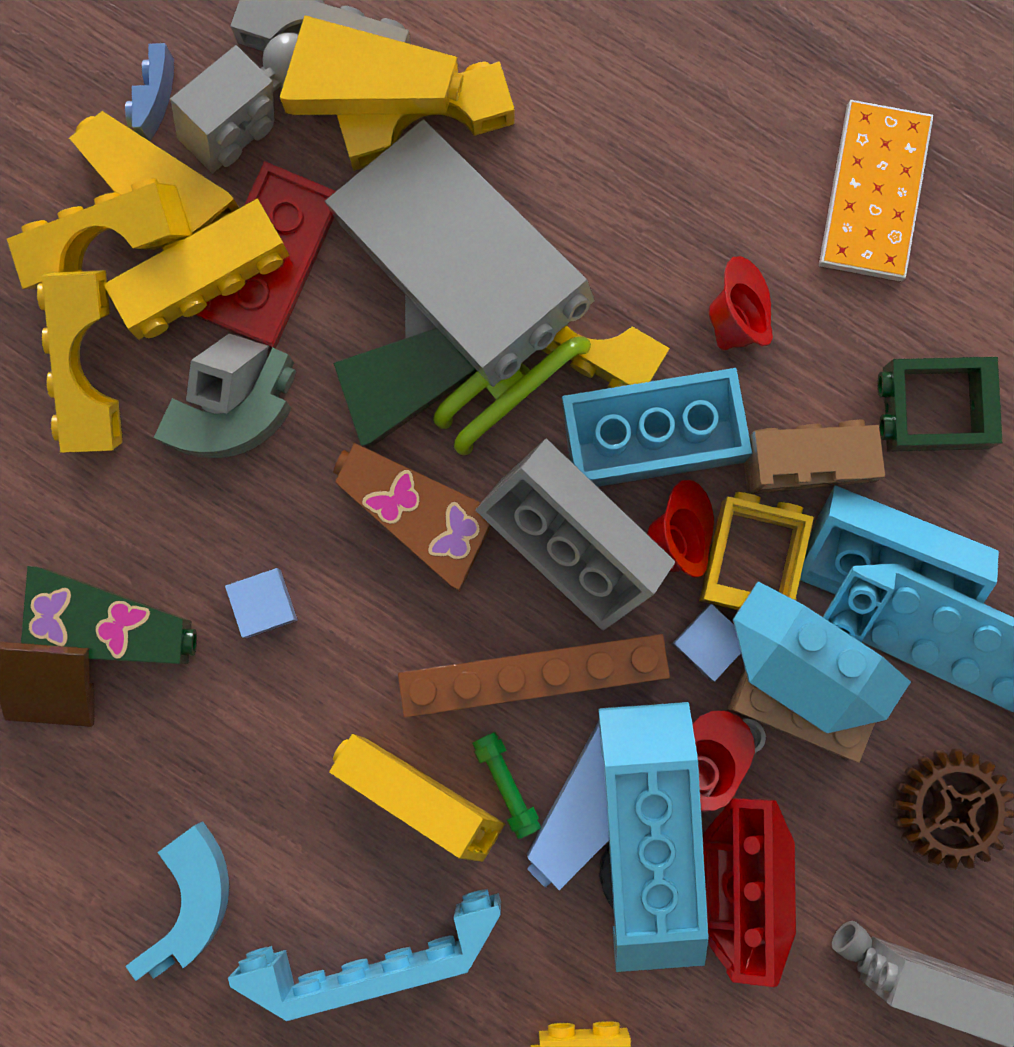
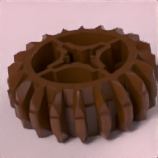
[893,748,1014,870]

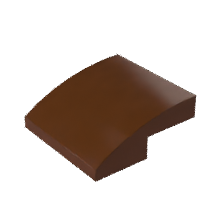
[0,642,94,727]

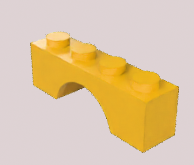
[337,62,515,171]
[7,178,191,289]
[37,270,123,453]
[542,326,670,388]

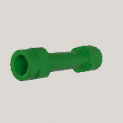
[472,731,541,839]

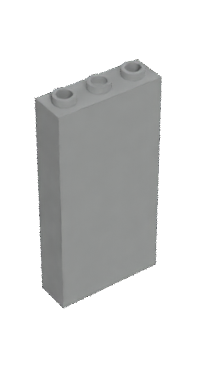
[325,119,594,387]
[857,937,1014,1047]

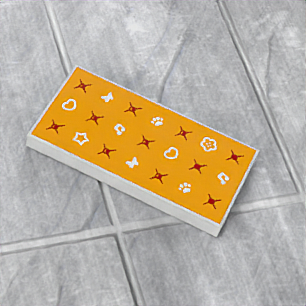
[819,100,933,282]

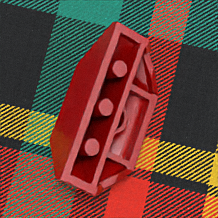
[702,798,796,987]

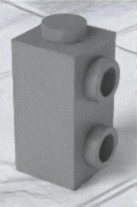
[186,334,268,414]

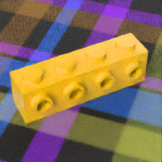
[103,198,290,340]

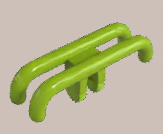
[433,324,591,456]

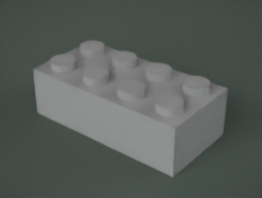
[475,438,675,631]

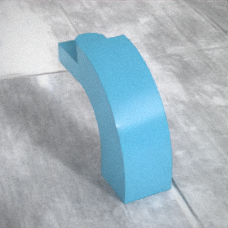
[125,821,229,981]

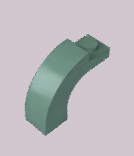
[154,348,296,458]

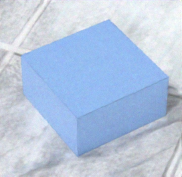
[225,568,298,638]
[672,604,741,682]

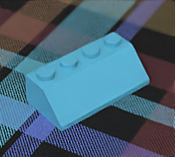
[562,368,752,487]
[800,485,999,603]

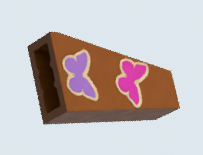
[333,443,491,592]

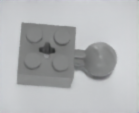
[170,33,299,174]

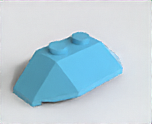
[733,582,911,733]

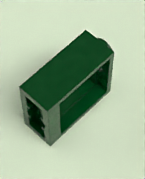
[877,357,1002,452]

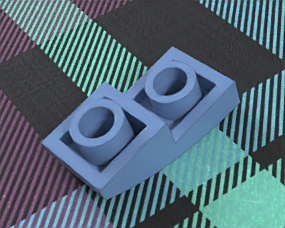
[125,43,174,141]

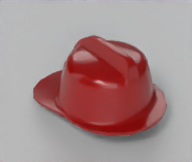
[709,256,773,350]
[647,480,714,577]
[692,711,755,811]

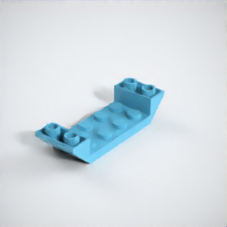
[823,563,1014,712]
[598,702,708,972]
[228,889,501,1021]

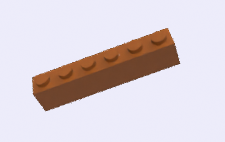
[398,634,670,717]

